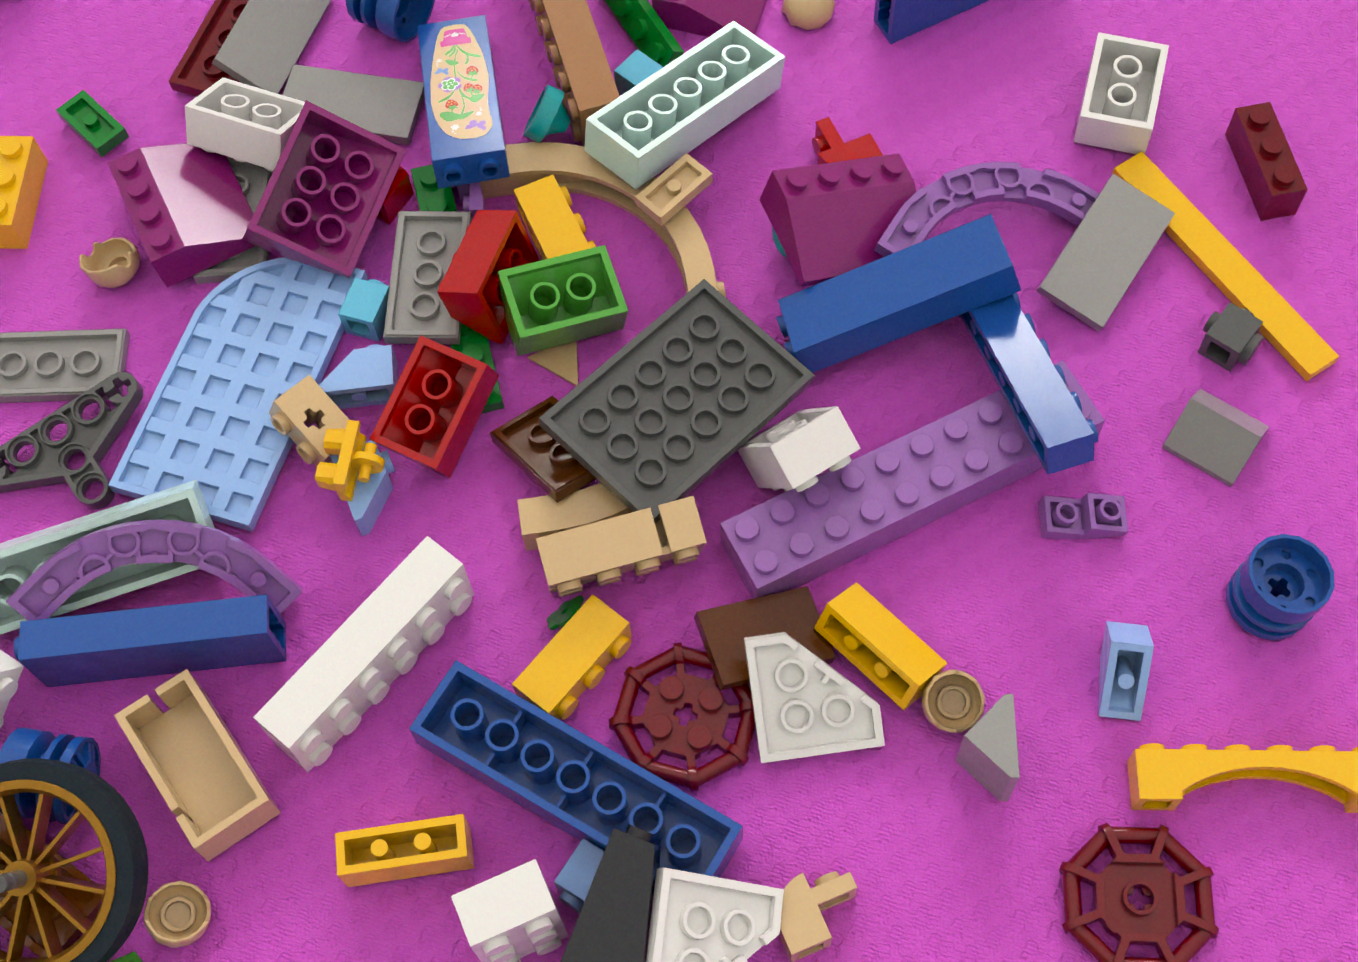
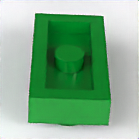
[56,90,129,157]

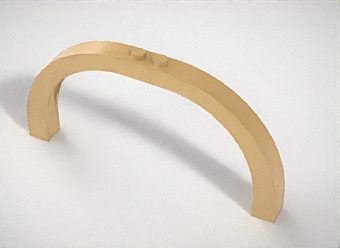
[480,142,726,551]

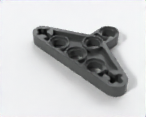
[0,372,144,510]

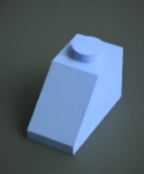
[319,344,399,409]
[330,441,395,536]
[1098,621,1154,721]

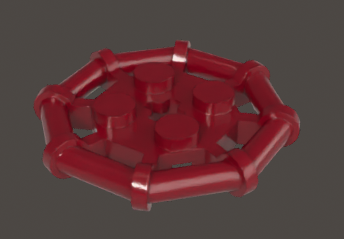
[608,642,755,792]
[1059,823,1219,962]

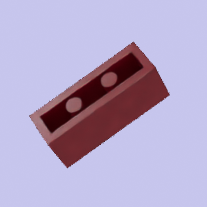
[1225,102,1308,221]

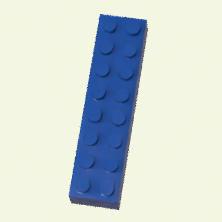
[409,660,743,878]

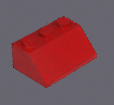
[437,210,540,344]
[370,335,499,478]

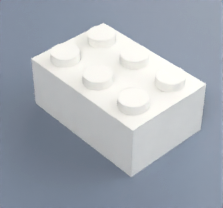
[1073,32,1169,154]
[185,78,305,172]
[738,406,861,492]
[451,859,569,962]

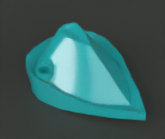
[523,84,571,143]

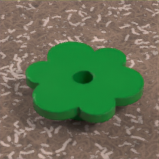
[547,595,584,630]

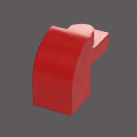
[812,117,884,164]

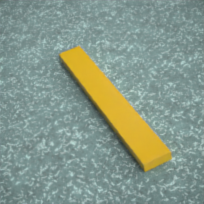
[1112,151,1339,381]

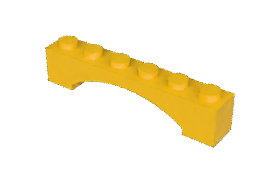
[1127,743,1358,813]

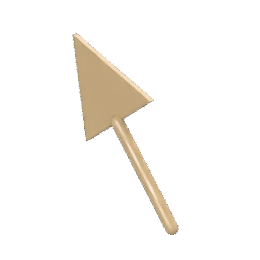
[527,341,579,386]

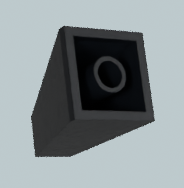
[561,824,661,962]

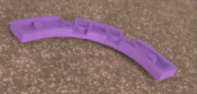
[874,162,1099,257]
[6,519,302,621]

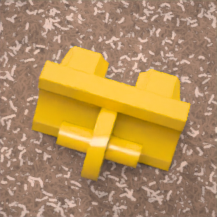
[315,420,385,501]

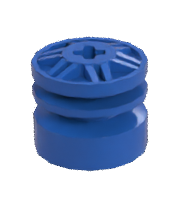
[346,0,435,43]
[1226,534,1335,641]
[0,728,101,824]

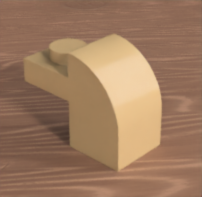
[779,871,858,962]

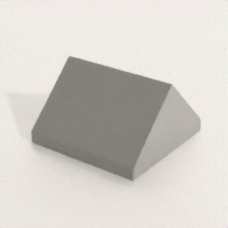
[1162,388,1269,487]
[955,694,1020,801]

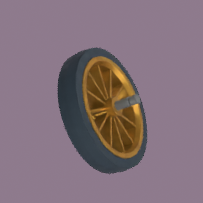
[0,758,148,962]

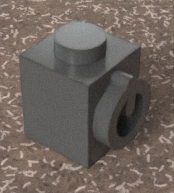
[1198,302,1265,372]

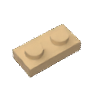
[635,153,713,226]

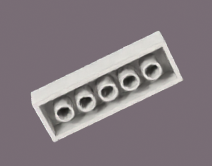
[253,536,474,772]

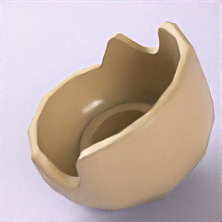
[781,0,835,30]
[79,238,140,288]
[921,669,985,733]
[144,880,211,948]

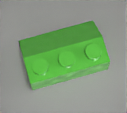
[497,245,628,356]

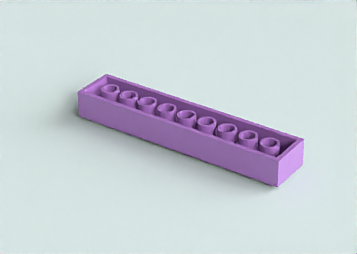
[720,360,1105,599]

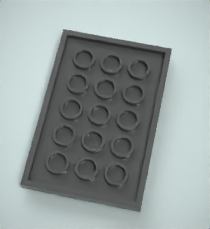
[539,279,815,524]

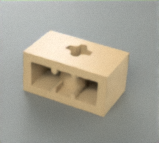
[269,375,349,467]

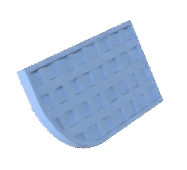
[108,257,368,532]

